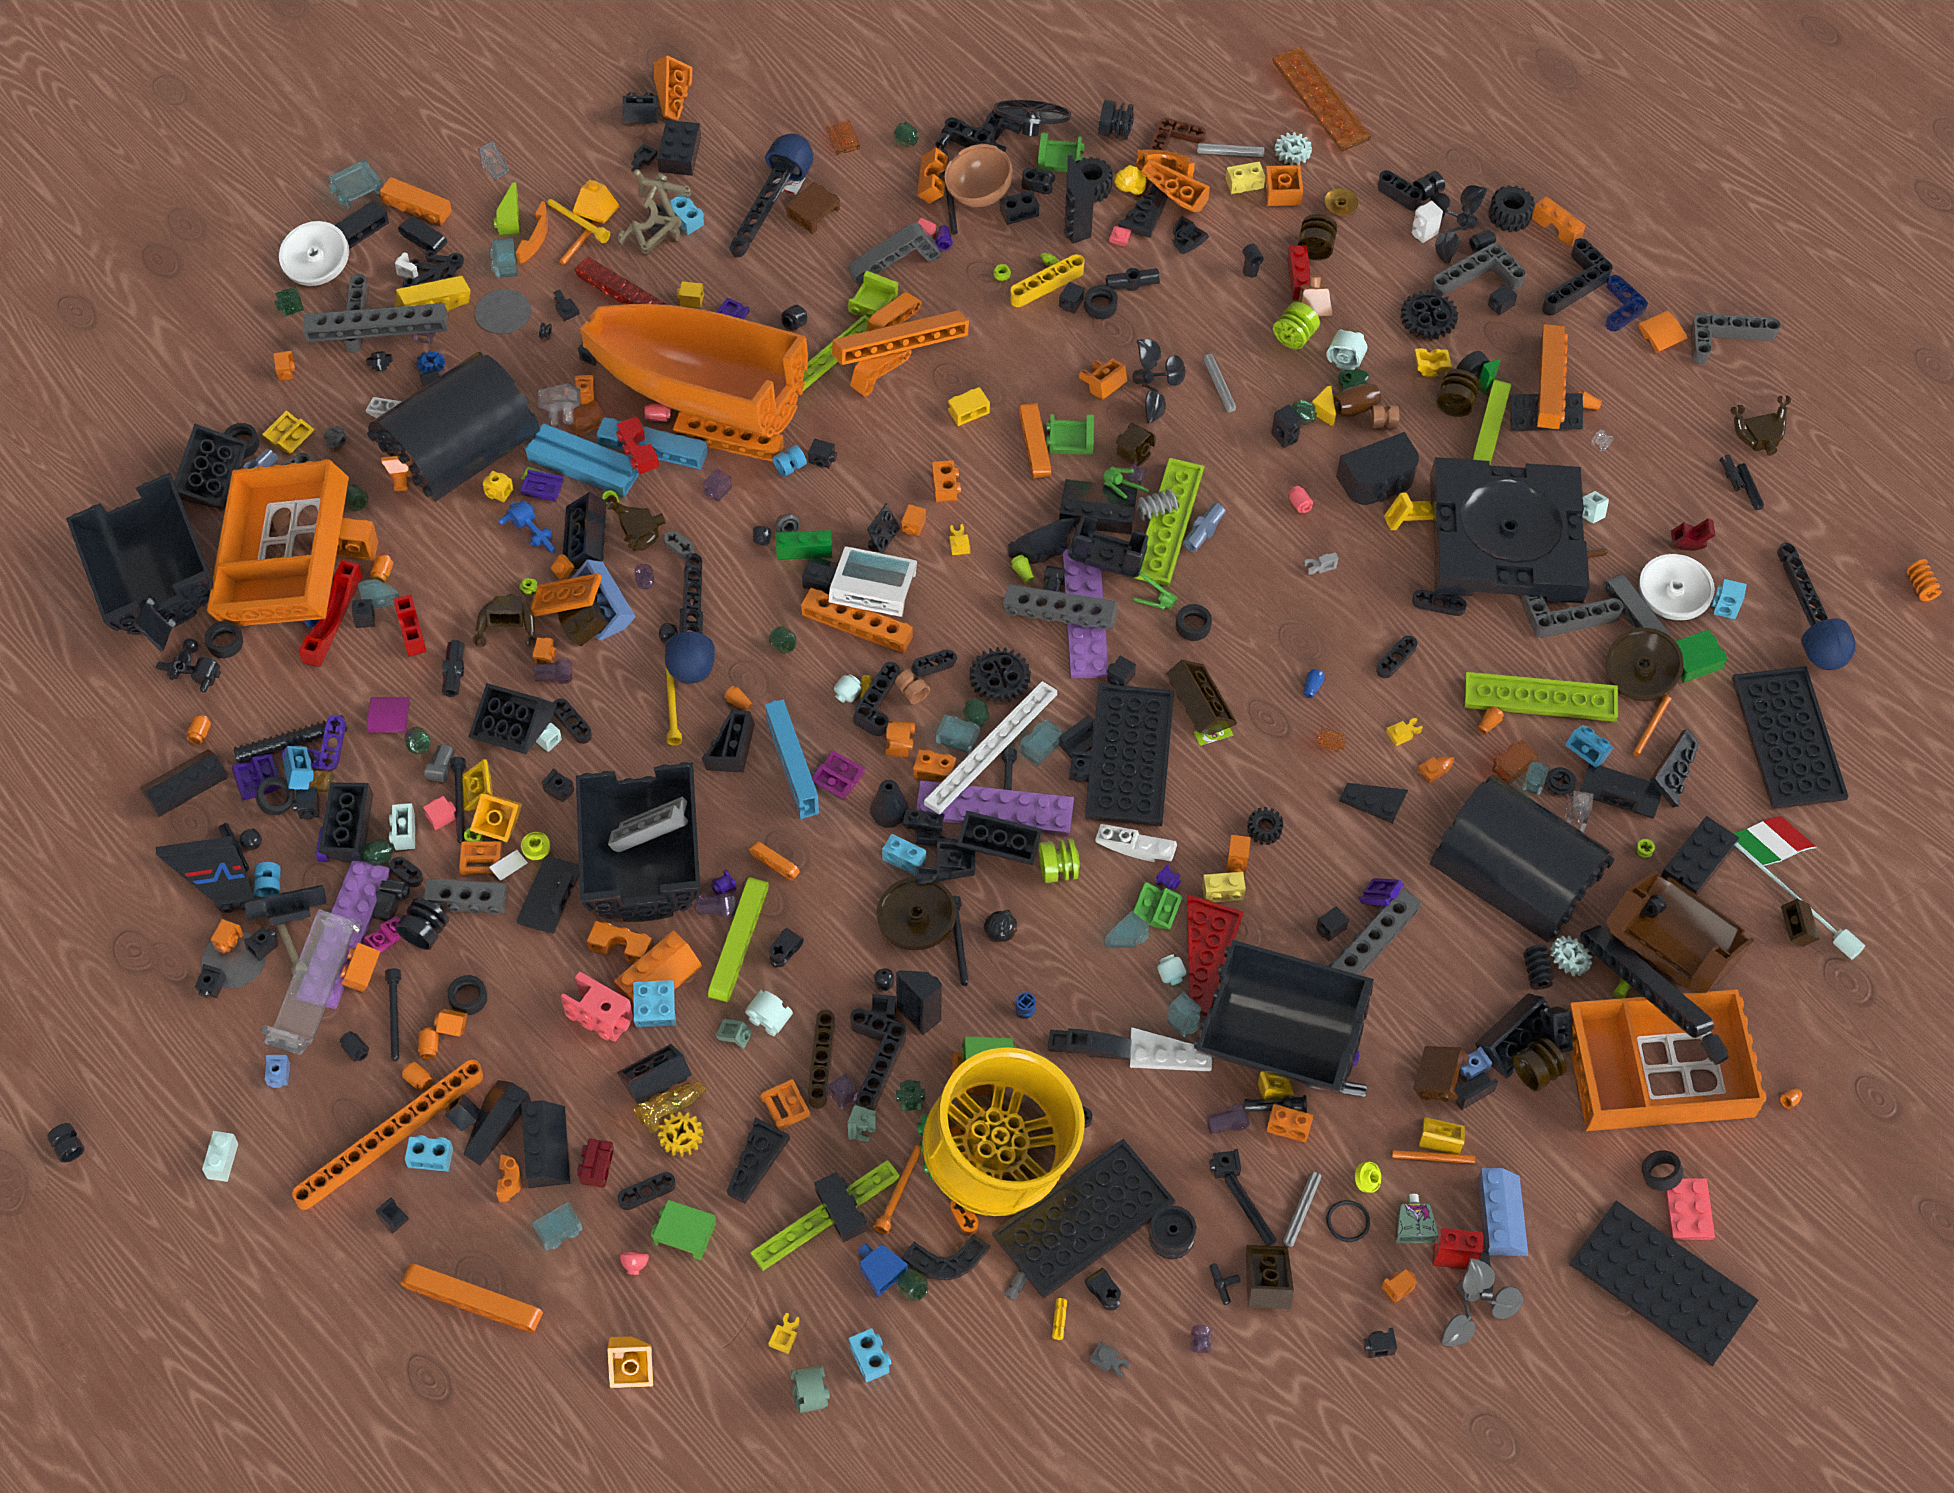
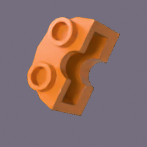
[885,720,915,757]
[496,1154,522,1203]

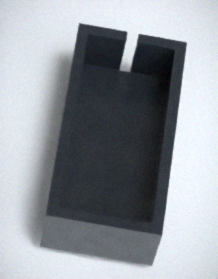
[1661,816,1739,895]

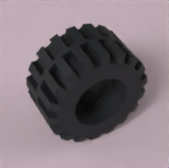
[1076,157,1113,203]
[1489,185,1535,232]

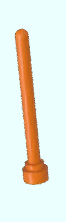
[873,1145,921,1235]

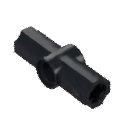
[1105,268,1160,291]
[442,640,465,697]

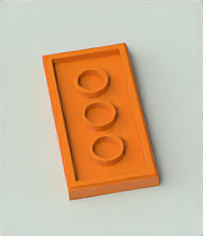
[530,573,602,617]

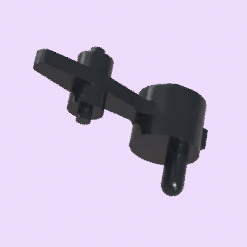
[156,657,221,693]

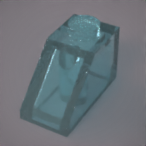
[358,579,399,609]
[1104,911,1150,948]

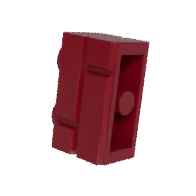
[577,1138,614,1188]

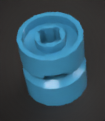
[773,444,807,477]
[254,862,281,898]

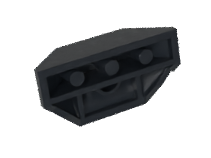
[1007,518,1075,564]

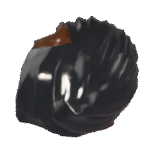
[983,910,1017,942]

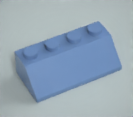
[572,560,636,640]
[1478,1168,1528,1256]

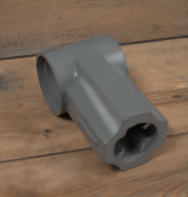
[424,744,454,783]

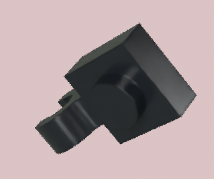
[631,144,658,172]
[553,289,580,322]

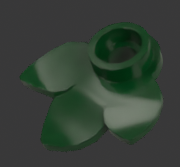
[1338,369,1370,390]

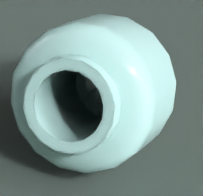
[834,674,862,703]
[1157,954,1186,986]

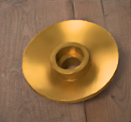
[1324,188,1359,216]

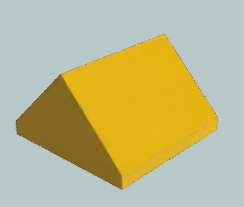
[462,759,493,811]
[1419,1117,1465,1155]

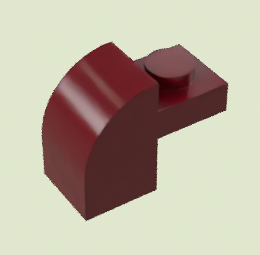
[1671,518,1716,551]

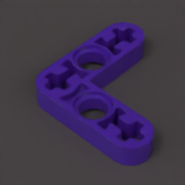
[282,715,346,771]

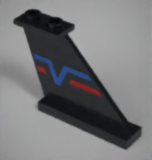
[156,836,256,913]

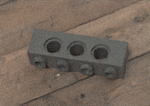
[424,879,508,915]

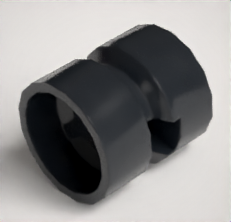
[1413,171,1445,201]
[47,1123,85,1163]

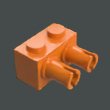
[1079,358,1127,400]

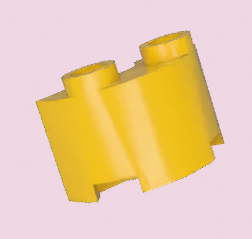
[1414,348,1452,377]

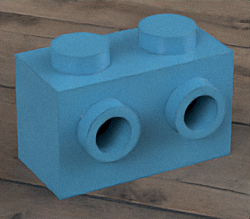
[1565,725,1614,768]
[284,746,313,790]

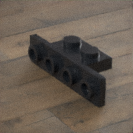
[244,885,327,925]

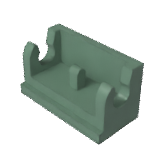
[847,1105,877,1142]

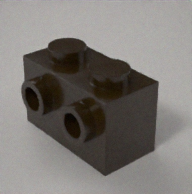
[1781,898,1820,947]

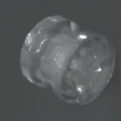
[1591,429,1614,452]

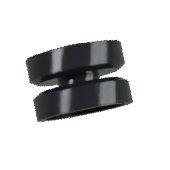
[1149,1205,1197,1260]

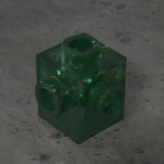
[274,287,304,317]
[896,1080,925,1111]

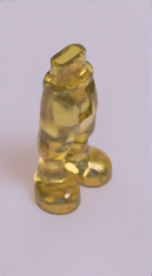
[634,1081,706,1134]

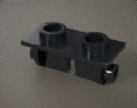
[903,809,945,832]

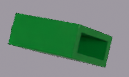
[1675,629,1727,683]

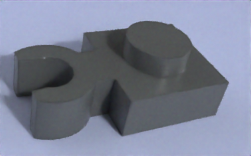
[1089,1342,1130,1378]

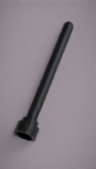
[1002,748,1017,790]
[450,757,466,843]
[953,896,969,986]
[385,968,401,1061]

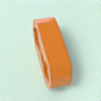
[950,1200,979,1235]

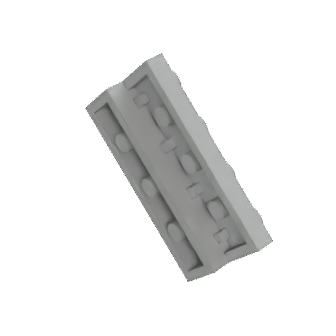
[608,797,688,852]

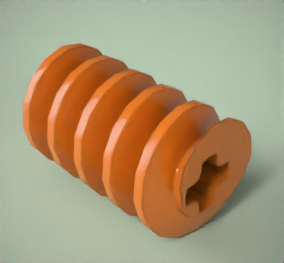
[1907,559,1942,601]

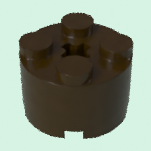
[1116,423,1156,466]

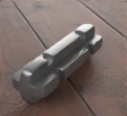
[1005,1271,1028,1300]

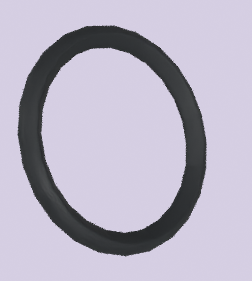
[1326,1200,1370,1242]

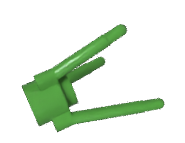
[1103,466,1149,499]
[1133,572,1177,611]

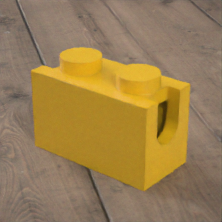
[948,387,990,426]

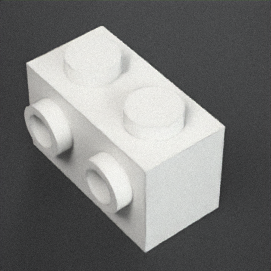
[1411,201,1443,243]

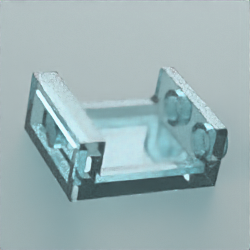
[329,160,383,210]

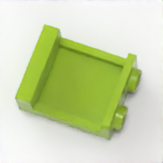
[848,271,898,318]

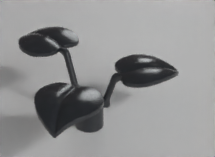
[1429,185,1488,263]
[1132,339,1186,423]

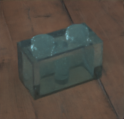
[489,238,517,278]
[936,714,980,754]
[1020,719,1064,766]
[1167,992,1201,1038]
[532,1202,583,1251]

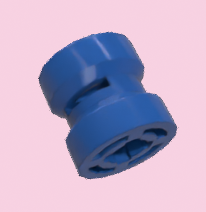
[1015,992,1036,1019]

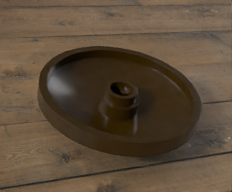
[1606,628,1683,701]
[877,877,957,950]

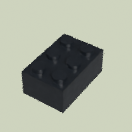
[657,120,701,176]

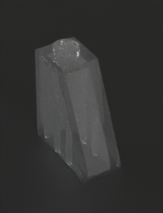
[1565,791,1594,832]

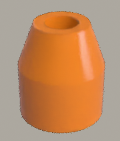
[1780,1088,1802,1109]

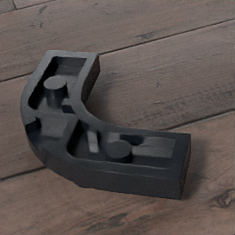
[901,1234,990,1280]

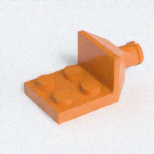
[381,456,412,491]

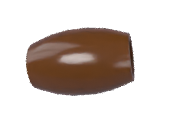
[1333,384,1381,416]

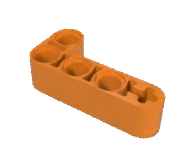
[866,292,922,332]
[850,349,912,397]

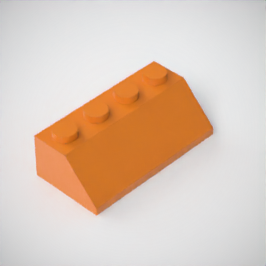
[614,930,702,1008]

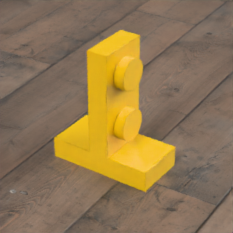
[1384,493,1433,530]

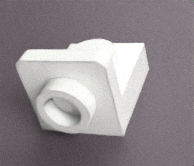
[395,252,418,279]

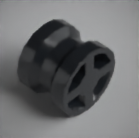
[1642,894,1667,918]

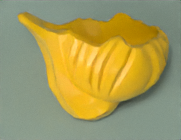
[1114,165,1146,195]

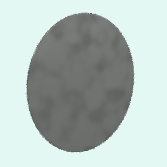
[475,289,531,334]
[201,932,266,988]

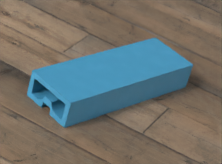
[525,423,639,498]
[765,699,819,819]

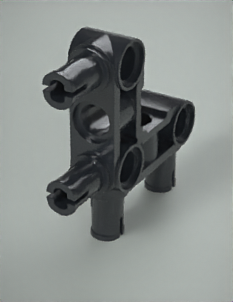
[935,109,1023,152]

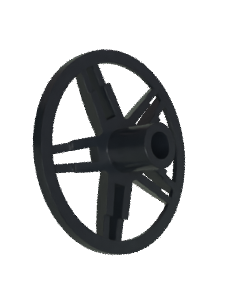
[994,100,1071,136]

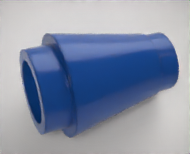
[1303,669,1325,698]

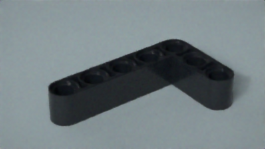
[1542,238,1613,316]
[850,1008,906,1111]

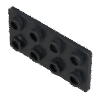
[1511,393,1583,430]
[1579,763,1661,819]
[517,856,579,934]

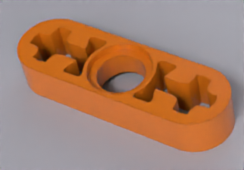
[749,841,800,880]

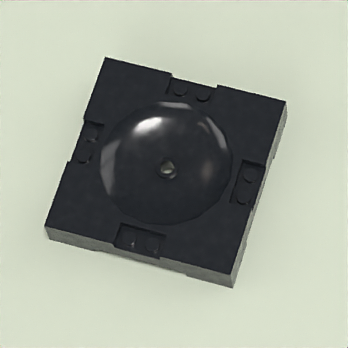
[1430,457,1590,603]

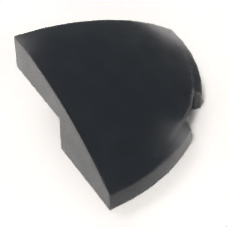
[1173,216,1209,254]

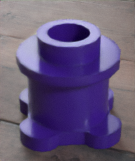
[1156,864,1181,890]
[711,870,736,896]

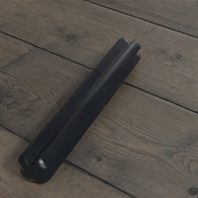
[1225,1173,1276,1246]

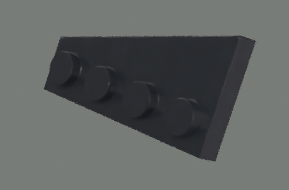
[1118,183,1169,238]

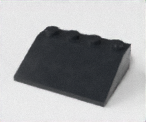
[1064,155,1094,244]
[174,424,248,509]
[1059,479,1138,535]
[469,683,556,754]

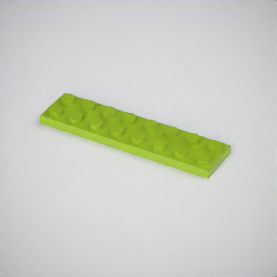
[1135,458,1204,587]
[1464,672,1618,722]

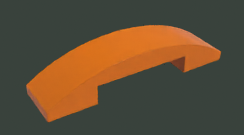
[516,201,548,264]

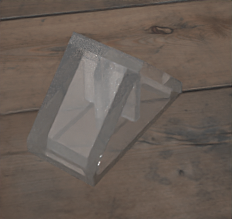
[478,141,510,180]

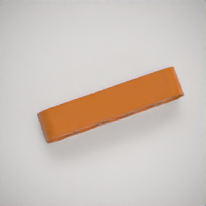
[1019,403,1051,479]

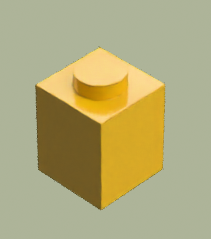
[677,281,704,308]

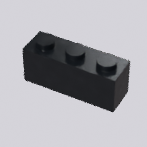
[334,200,389,249]
[814,1172,867,1243]

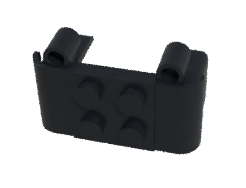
[1068,516,1149,578]

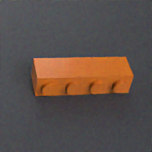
[380,177,452,226]

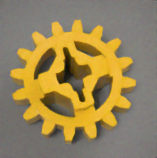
[658,1112,704,1157]

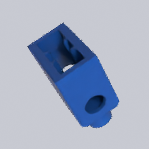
[858,1243,908,1297]

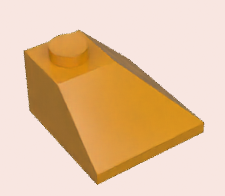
[573,180,619,224]
[470,793,522,842]
[608,1336,653,1388]

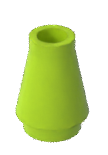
[1011,555,1034,584]

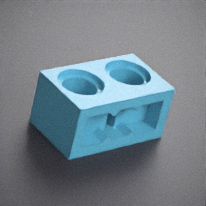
[666,195,704,235]
[1711,579,1747,619]
[882,834,926,875]
[405,1135,453,1172]
[849,1328,892,1383]

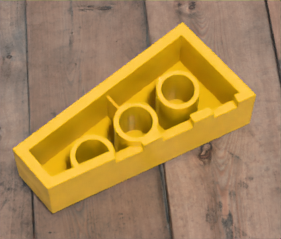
[394,276,471,311]

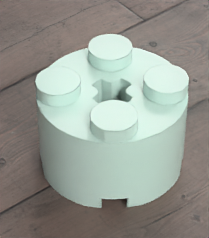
[1327,329,1367,371]
[745,989,793,1036]

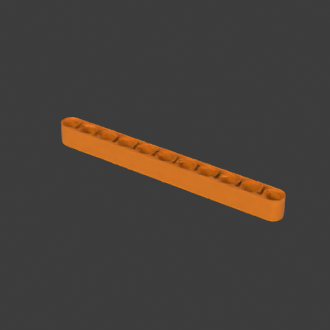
[292,1060,483,1210]

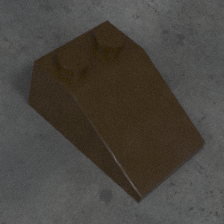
[557,599,609,647]
[1246,1245,1294,1309]

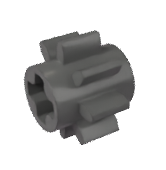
[324,426,347,449]

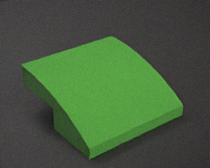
[1130,882,1183,930]

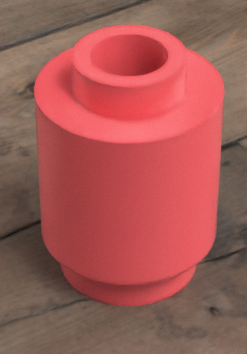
[645,404,671,422]
[1288,486,1313,513]

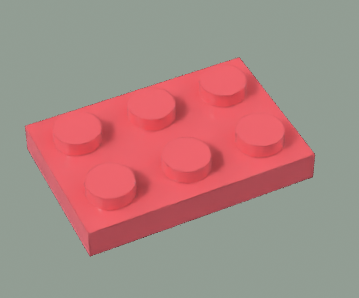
[1665,1178,1715,1240]

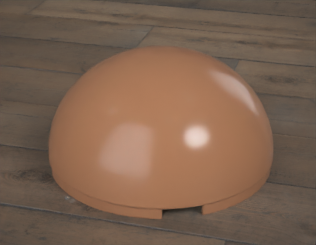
[945,144,1013,207]

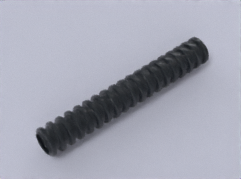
[233,715,348,763]

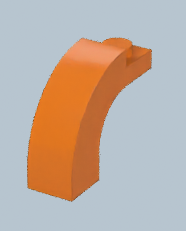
[1135,149,1195,179]

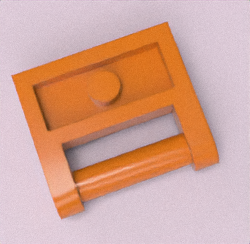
[459,842,502,876]
[760,1079,810,1131]

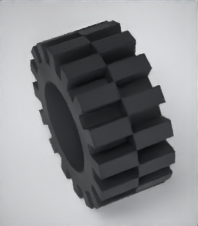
[1247,807,1283,845]

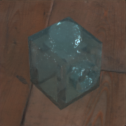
[1522,761,1549,795]

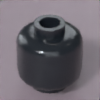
[781,305,807,331]

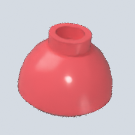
[620,1252,649,1275]

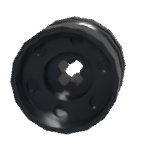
[1098,99,1134,140]
[395,898,449,950]

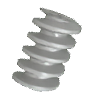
[1137,489,1178,521]

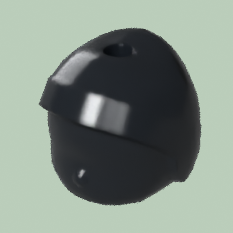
[752,526,771,546]
[659,623,678,643]
[239,828,262,850]
[874,968,895,991]

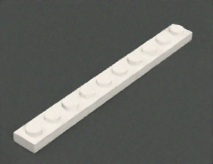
[924,681,1057,815]

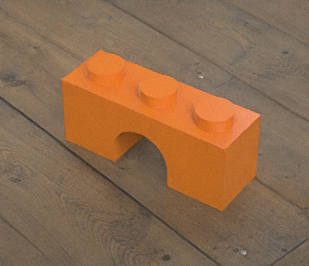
[917,148,948,204]
[1532,196,1586,248]
[587,921,653,964]

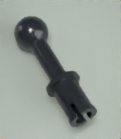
[173,638,198,672]

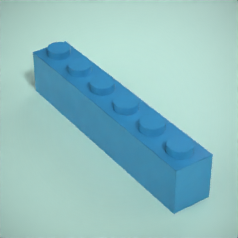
[597,417,708,470]

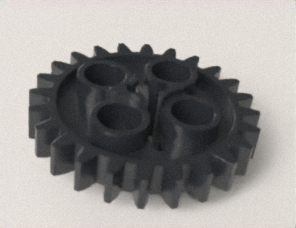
[1400,290,1458,340]
[969,647,1031,704]

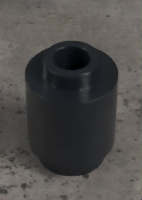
[1469,229,1496,251]
[379,879,410,901]
[340,1031,369,1061]
[1700,1033,1729,1065]

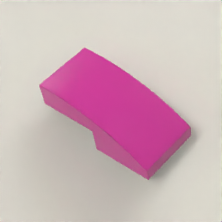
[363,916,402,953]

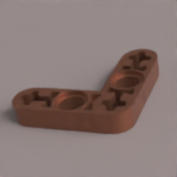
[1149,118,1206,151]

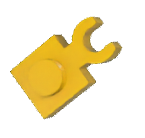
[949,524,970,556]
[1386,718,1423,746]
[768,1313,800,1354]

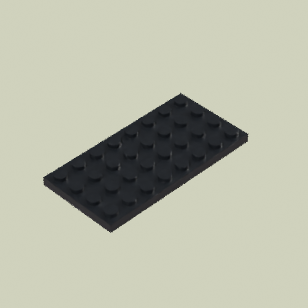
[1732,666,1849,809]
[1085,683,1174,826]
[992,1139,1175,1299]
[1569,1200,1759,1366]

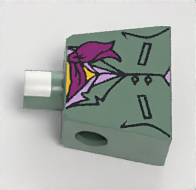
[1395,1194,1438,1243]

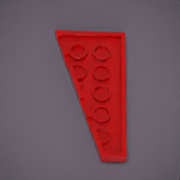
[1187,894,1244,1016]

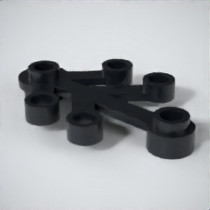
[403,250,464,288]

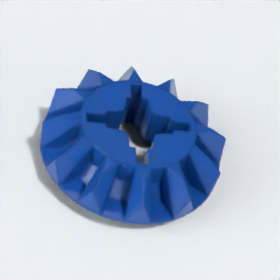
[416,350,445,373]

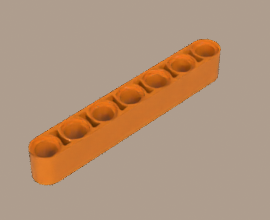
[400,1263,543,1333]

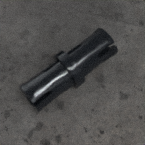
[1719,455,1746,491]

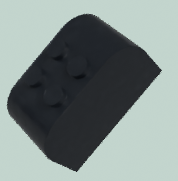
[1336,432,1419,505]

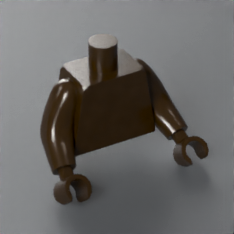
[1730,395,1791,456]
[605,495,666,551]
[473,594,537,647]

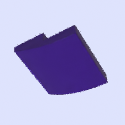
[232,754,281,801]

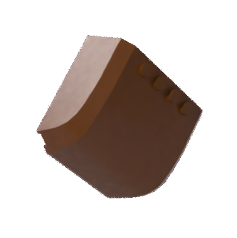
[1607,870,1754,993]

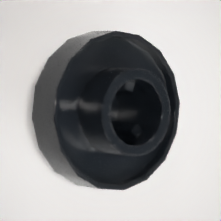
[366,351,393,371]

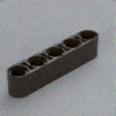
[808,1009,835,1109]

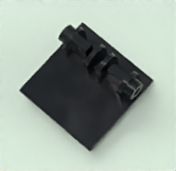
[867,503,900,554]

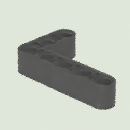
[848,222,941,284]
[1431,243,1526,296]
[1691,313,1781,365]
[1520,595,1623,638]

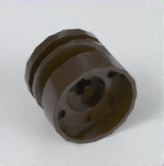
[1298,214,1338,261]
[1436,369,1480,417]
[1512,1037,1567,1091]

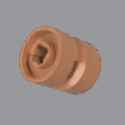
[1371,405,1399,429]
[895,668,930,704]

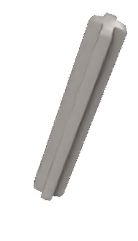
[1197,143,1264,157]
[1203,353,1236,412]
[1283,1172,1321,1247]

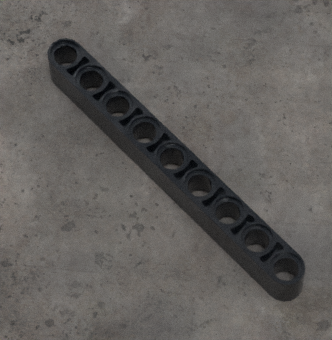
[1580,925,1714,1038]

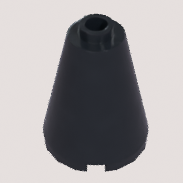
[870,780,909,828]

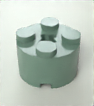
[790,1365,830,1414]

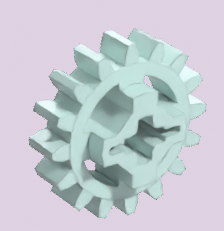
[1274,132,1312,166]
[1550,936,1592,976]

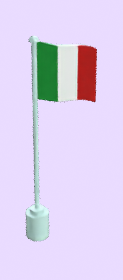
[1733,816,1865,960]

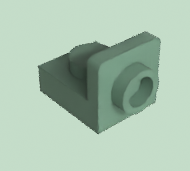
[716,1019,752,1048]

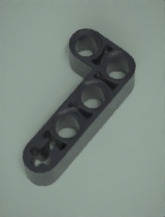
[852,662,899,736]

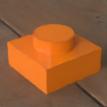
[550,554,575,580]

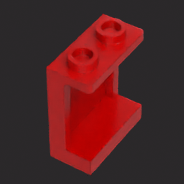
[1433,1228,1483,1270]

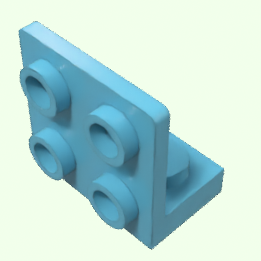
[633,980,676,1027]

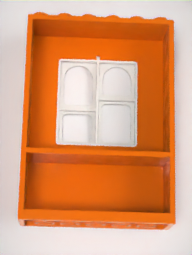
[207,459,349,626]
[1568,989,1766,1131]

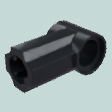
[1242,243,1264,278]
[1042,565,1065,592]

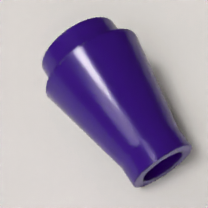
[936,225,953,251]

